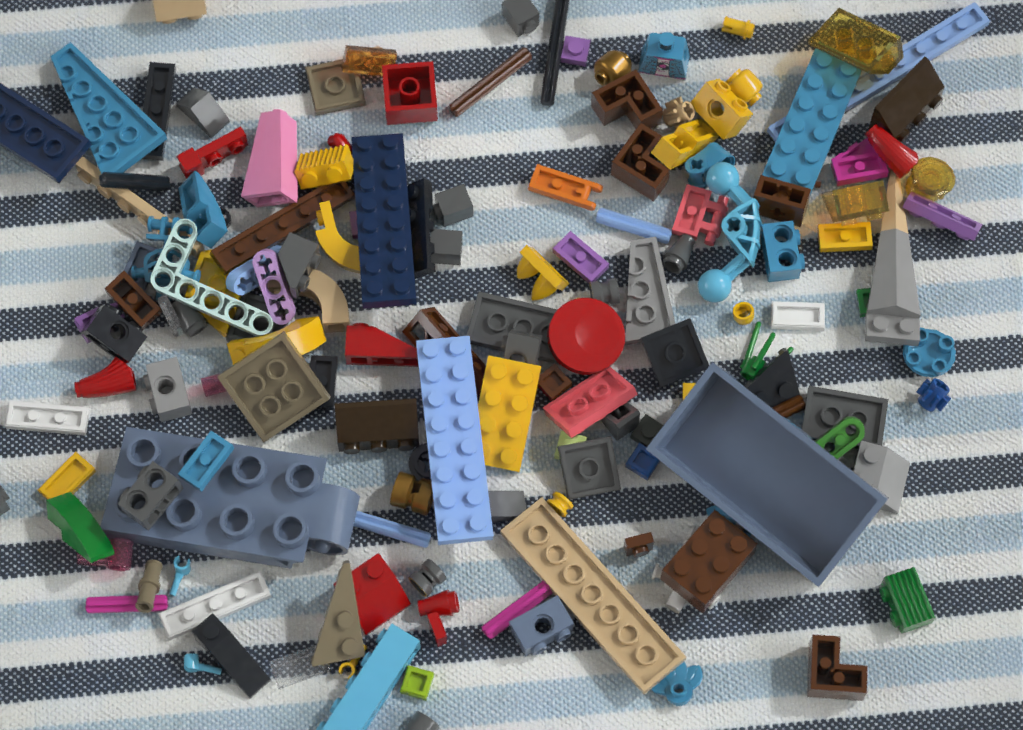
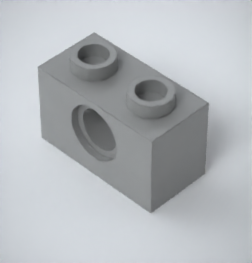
[143,357,192,422]

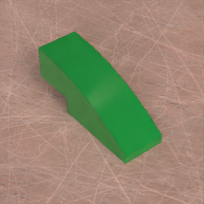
[46,492,114,563]

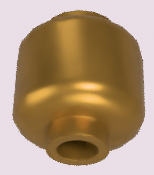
[594,50,632,86]

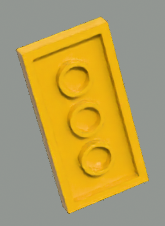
[478,355,542,472]

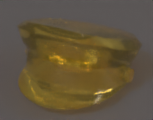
[905,157,955,201]

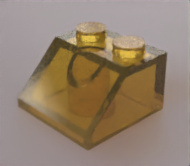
[821,180,889,226]

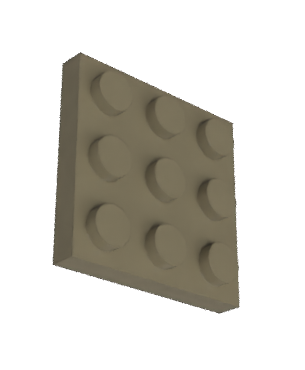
[217,331,331,443]

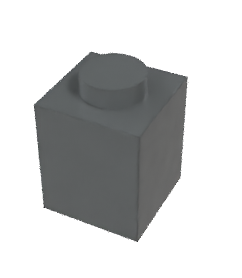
[502,0,540,37]
[433,184,474,227]
[430,229,463,265]

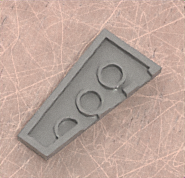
[625,237,675,345]

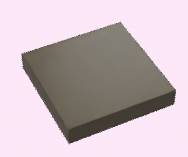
[305,57,366,116]

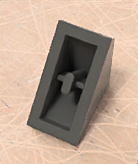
[176,87,230,138]
[601,402,640,441]

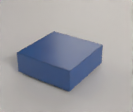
[625,443,660,481]

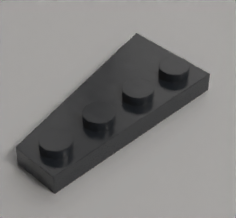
[407,178,436,279]

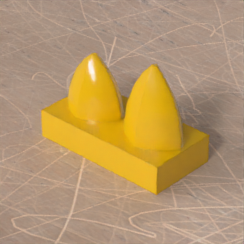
[517,245,569,301]

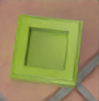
[400,665,435,701]

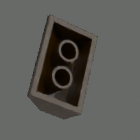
[868,56,945,143]
[334,398,419,454]

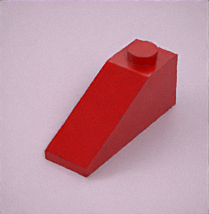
[345,323,418,367]

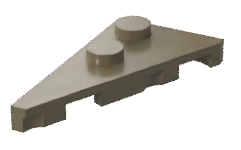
[311,560,365,666]

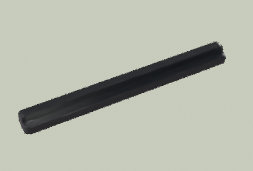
[540,0,570,106]

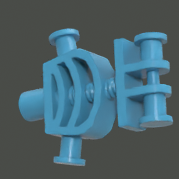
[131,216,201,301]

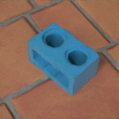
[760,221,805,282]

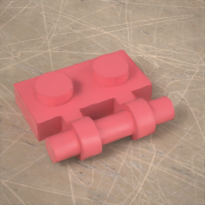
[672,184,729,246]

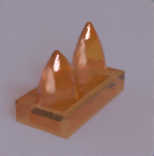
[341,45,397,76]

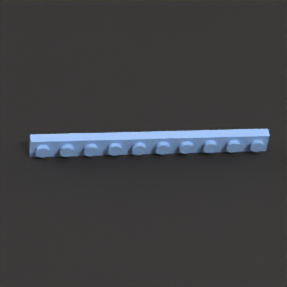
[767,2,990,143]

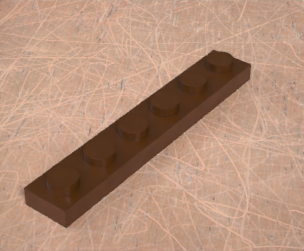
[210,181,355,275]

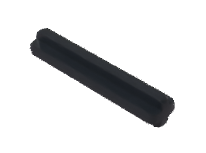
[99,172,171,191]

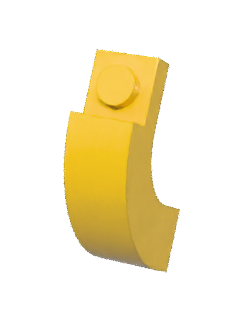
[315,201,360,274]
[227,316,326,365]

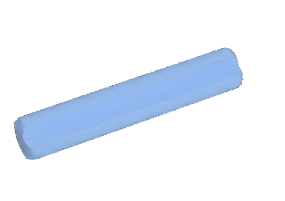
[596,208,672,244]
[354,511,431,548]

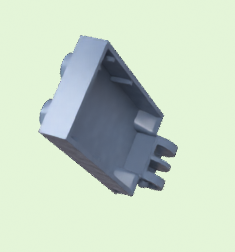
[100,427,360,569]

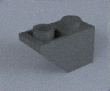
[278,232,322,299]

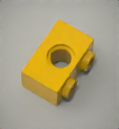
[690,79,753,140]

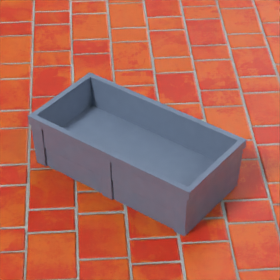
[646,362,889,587]

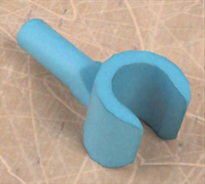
[169,556,191,596]
[184,654,222,675]

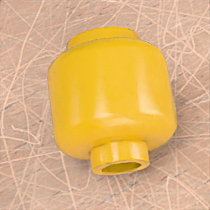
[725,68,763,106]

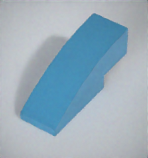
[179,170,228,248]

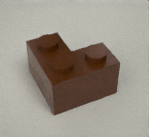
[591,69,663,129]
[611,123,670,202]
[807,634,868,701]

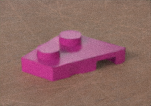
[831,137,888,186]

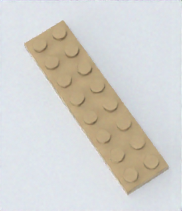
[500,497,686,695]

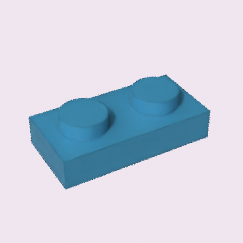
[178,431,235,492]

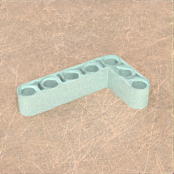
[150,219,273,337]

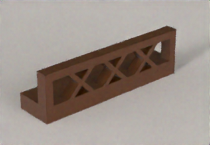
[402,307,486,403]

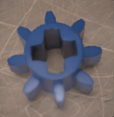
[916,378,951,412]

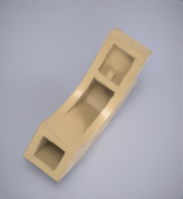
[267,269,350,333]

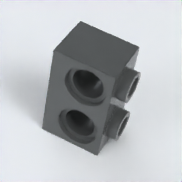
[117,461,183,531]

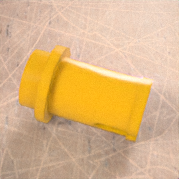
[721,16,755,40]

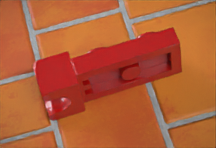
[176,126,248,179]

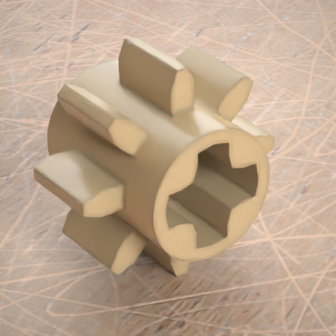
[662,97,695,130]

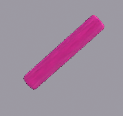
[482,581,553,639]
[86,595,168,613]

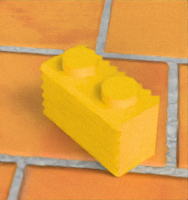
[294,144,354,190]

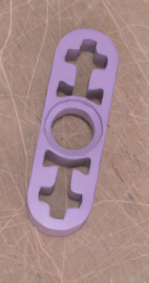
[252,249,296,325]

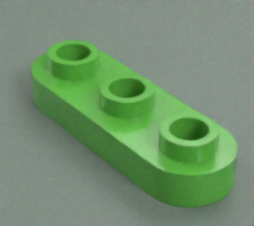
[815,416,865,459]

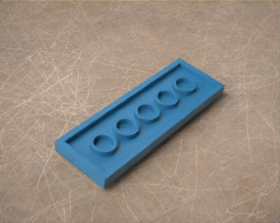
[762,47,864,198]

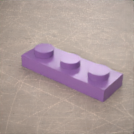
[902,191,983,241]

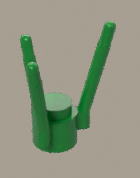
[740,321,794,381]

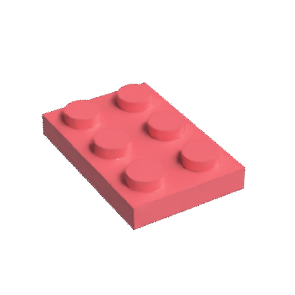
[543,367,638,438]

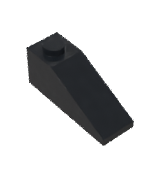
[192,613,271,699]

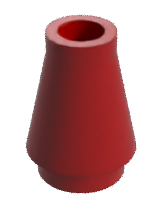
[418,589,460,617]

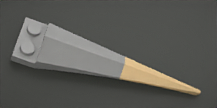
[865,169,921,346]

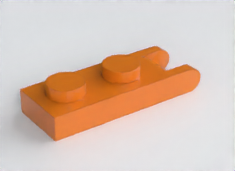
[528,164,603,211]

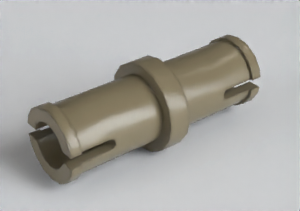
[135,559,163,613]

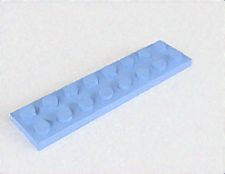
[416,336,493,545]

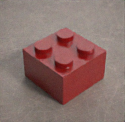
[382,61,438,125]

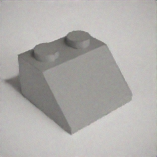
[852,441,910,514]

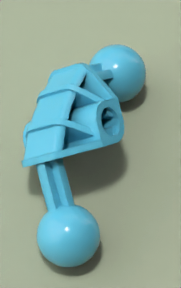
[698,162,762,303]

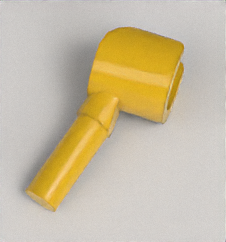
[339,644,367,679]

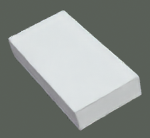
[771,301,825,331]

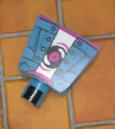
[638,32,690,80]

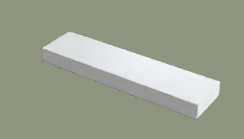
[158,570,271,641]

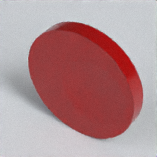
[547,298,625,375]

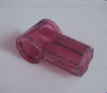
[77,538,134,571]

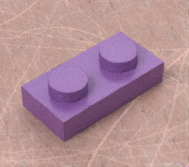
[552,231,609,283]

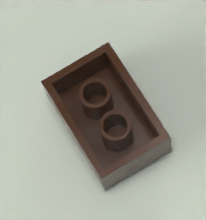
[660,510,758,614]

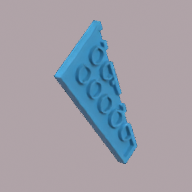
[51,42,167,174]

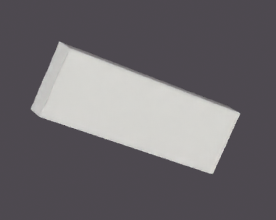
[5,401,90,436]

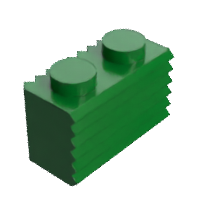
[879,567,936,634]

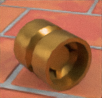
[390,471,433,516]

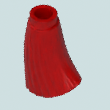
[865,124,918,179]
[74,357,137,398]

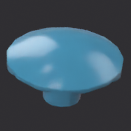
[903,327,956,377]

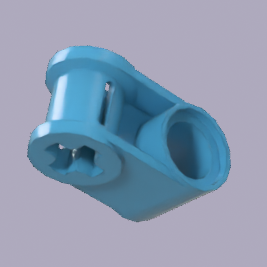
[685,142,735,189]

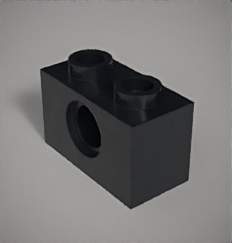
[80,305,147,363]

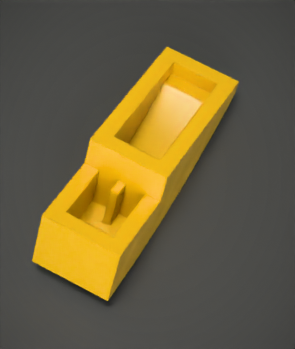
[651,118,719,169]

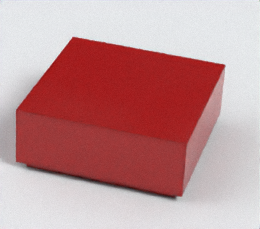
[427,612,447,647]

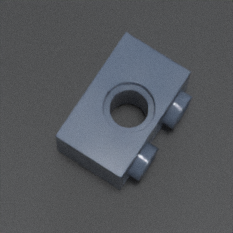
[509,595,574,657]

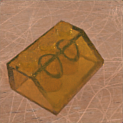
[808,8,904,74]

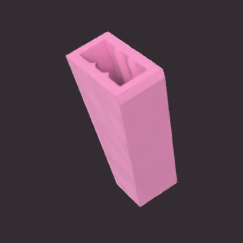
[241,109,298,208]

